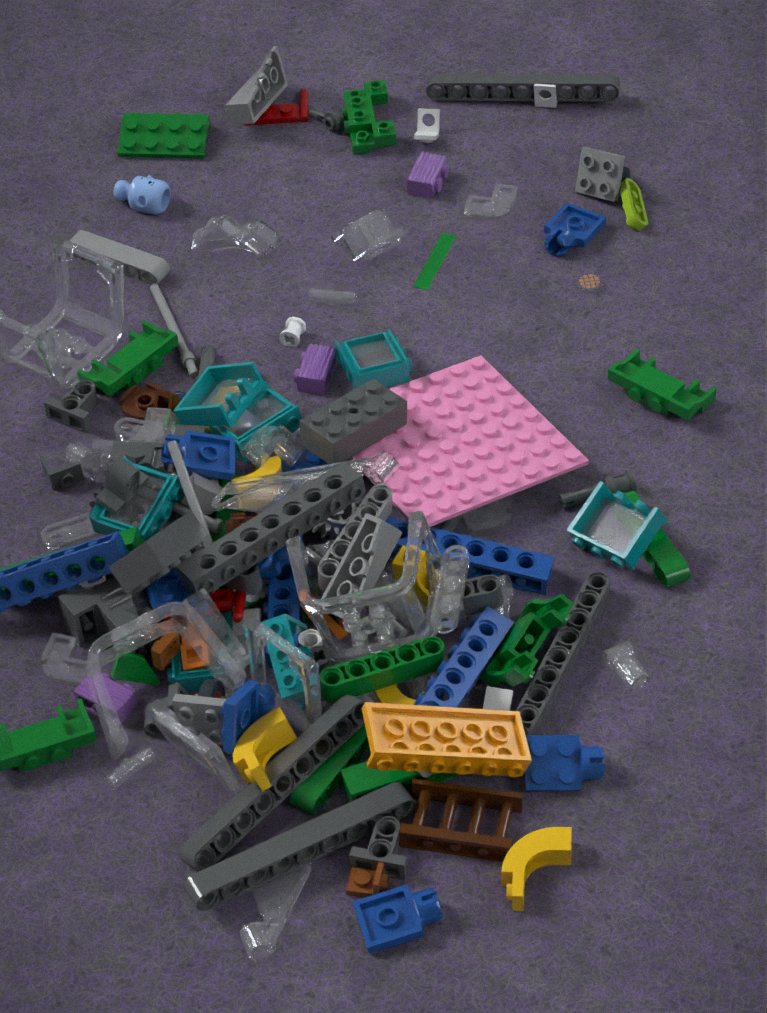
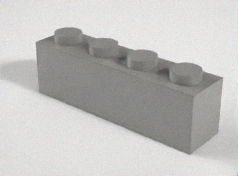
[225,46,288,125]
[317,513,402,625]

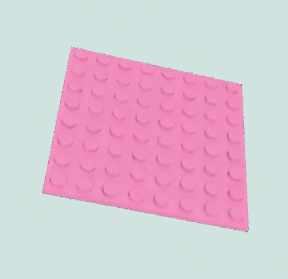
[350,355,589,531]

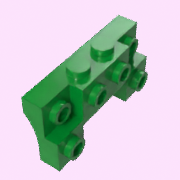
[341,80,397,155]
[77,320,179,396]
[608,349,716,420]
[479,594,574,688]
[0,698,97,773]

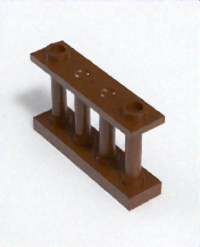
[399,779,523,862]

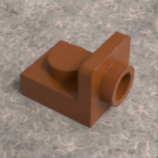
[151,623,180,671]
[346,862,389,898]

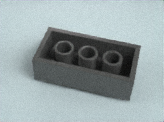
[300,379,407,467]
[108,510,208,594]

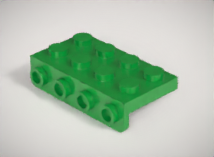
[117,112,211,159]

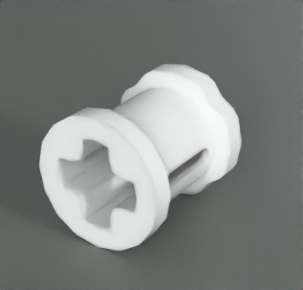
[279,317,306,347]

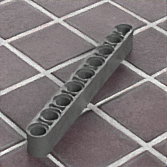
[426,73,620,102]
[516,571,610,735]
[180,694,368,871]
[183,782,417,911]

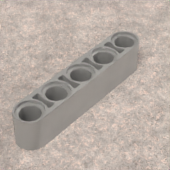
[64,230,170,284]
[318,484,392,591]

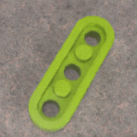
[619,178,648,231]

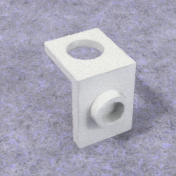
[534,84,558,108]
[414,108,440,143]
[483,686,514,711]

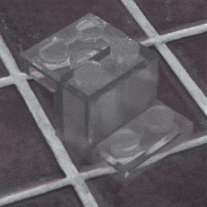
[331,207,408,263]

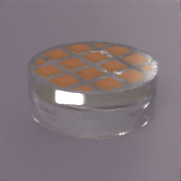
[578,273,601,295]

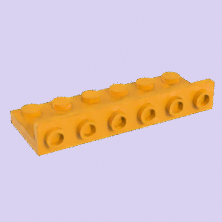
[362,702,532,777]

